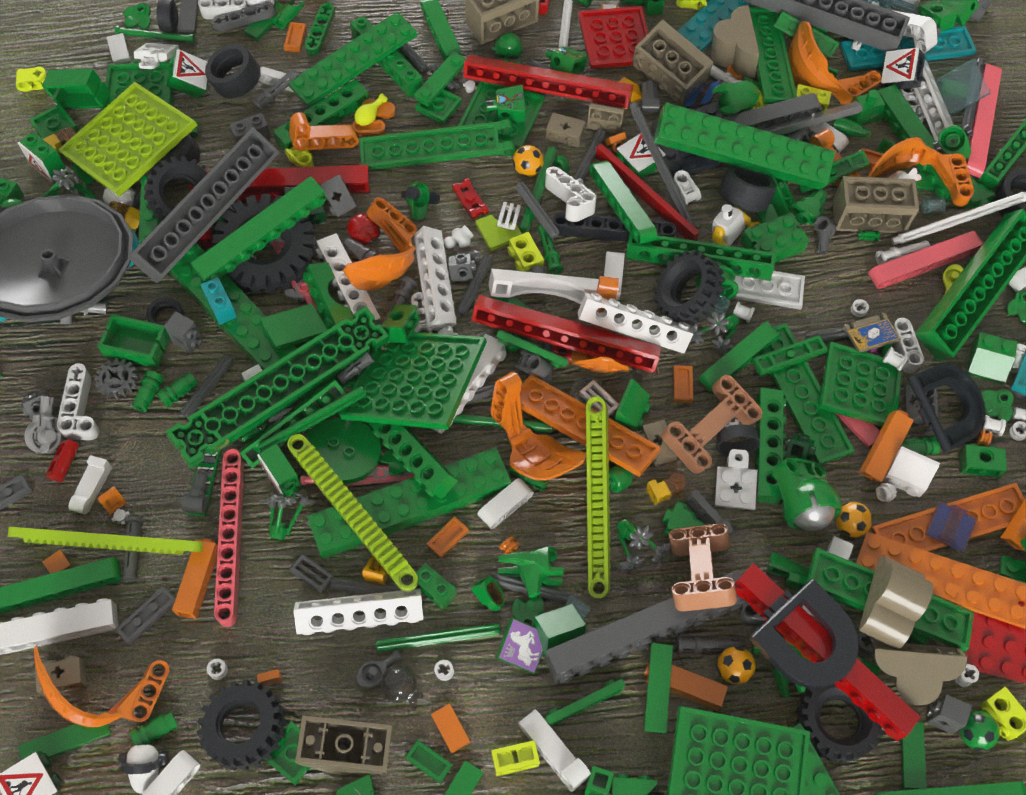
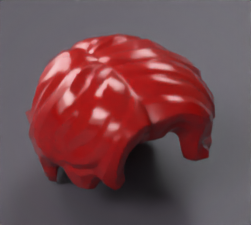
[347,213,380,245]

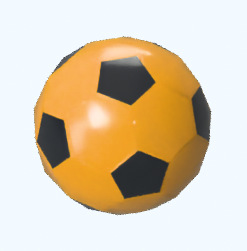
[513,145,544,177]
[835,502,873,538]
[717,646,756,685]

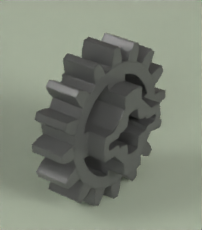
[94,358,139,399]

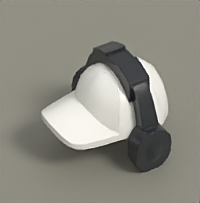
[118,745,169,794]

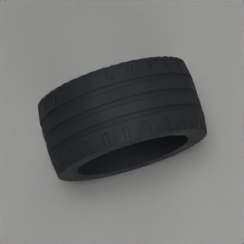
[205,44,261,99]
[719,165,777,212]
[994,169,1026,217]

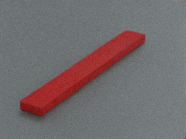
[596,144,699,241]

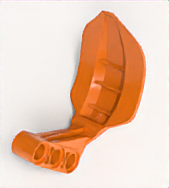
[788,21,882,105]
[868,137,974,207]
[343,197,417,291]
[571,276,630,373]
[491,372,587,481]
[34,645,169,727]

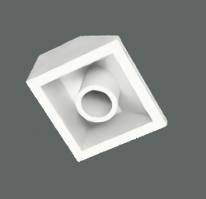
[883,447,940,498]

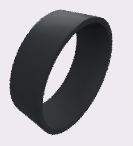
[717,424,760,456]

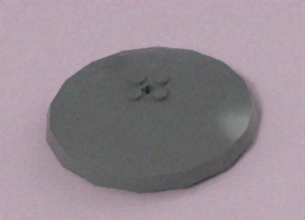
[0,194,133,323]

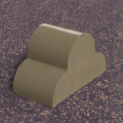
[710,5,759,78]
[859,555,933,649]
[871,640,967,705]
[295,715,392,775]

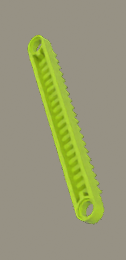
[586,396,611,599]
[287,434,418,592]
[7,527,203,555]

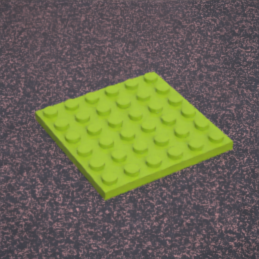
[58,82,198,197]

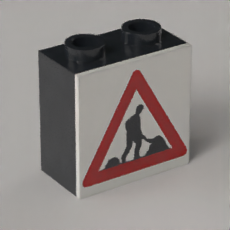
[881,48,925,89]

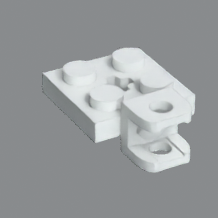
[134,43,179,69]
[714,449,757,510]

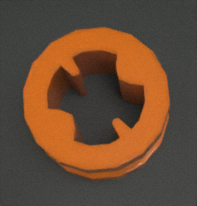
[976,429,993,447]
[499,536,520,554]

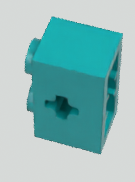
[200,277,237,325]

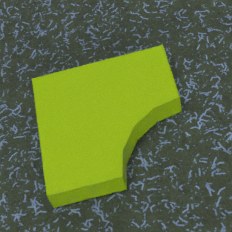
[475,215,522,251]

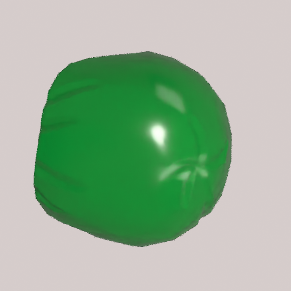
[492,32,523,58]

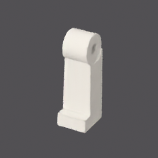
[69,455,112,515]

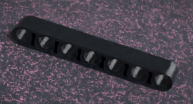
[553,212,676,242]

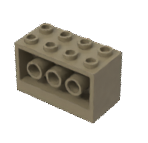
[465,0,539,45]
[632,19,714,104]
[832,176,919,233]

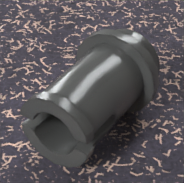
[458,249,480,264]

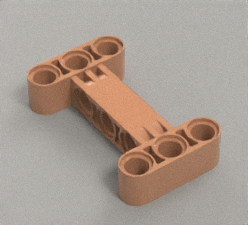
[661,375,762,474]
[669,524,737,611]

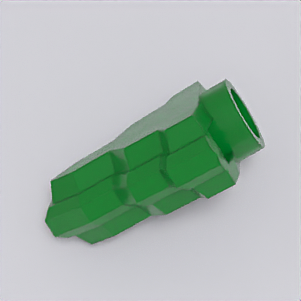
[964,176,997,210]
[790,189,826,225]
[662,500,706,537]

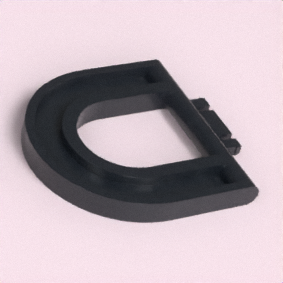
[907,364,985,453]
[749,579,858,688]

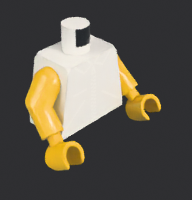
[712,204,760,246]

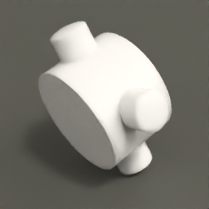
[463,80,477,93]
[112,508,130,525]

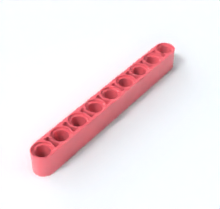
[966,63,1002,178]
[214,449,245,627]

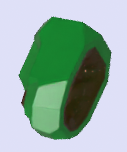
[471,575,505,612]

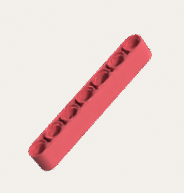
[868,231,983,289]

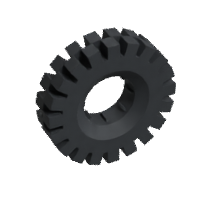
[213,194,316,294]

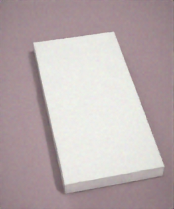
[732,271,805,310]

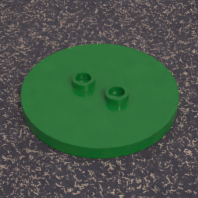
[301,418,381,484]

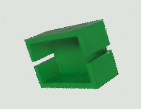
[42,68,111,109]
[741,212,809,263]
[97,314,170,369]

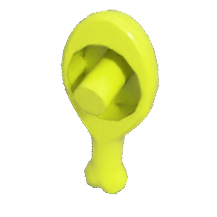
[354,93,388,126]
[943,264,964,293]

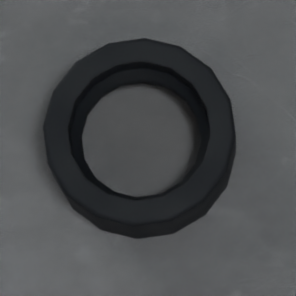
[156,0,178,32]
[146,297,184,325]

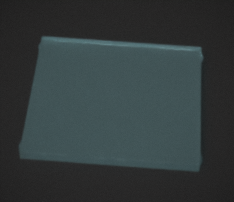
[935,58,990,115]

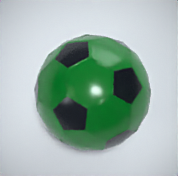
[959,711,1000,750]

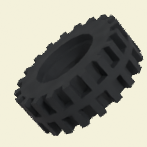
[144,156,208,221]
[653,250,725,325]
[197,680,287,771]
[796,684,884,763]

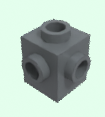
[449,254,476,282]
[21,389,54,420]

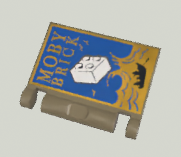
[843,313,901,353]

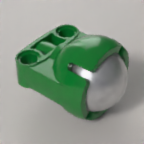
[772,458,842,531]

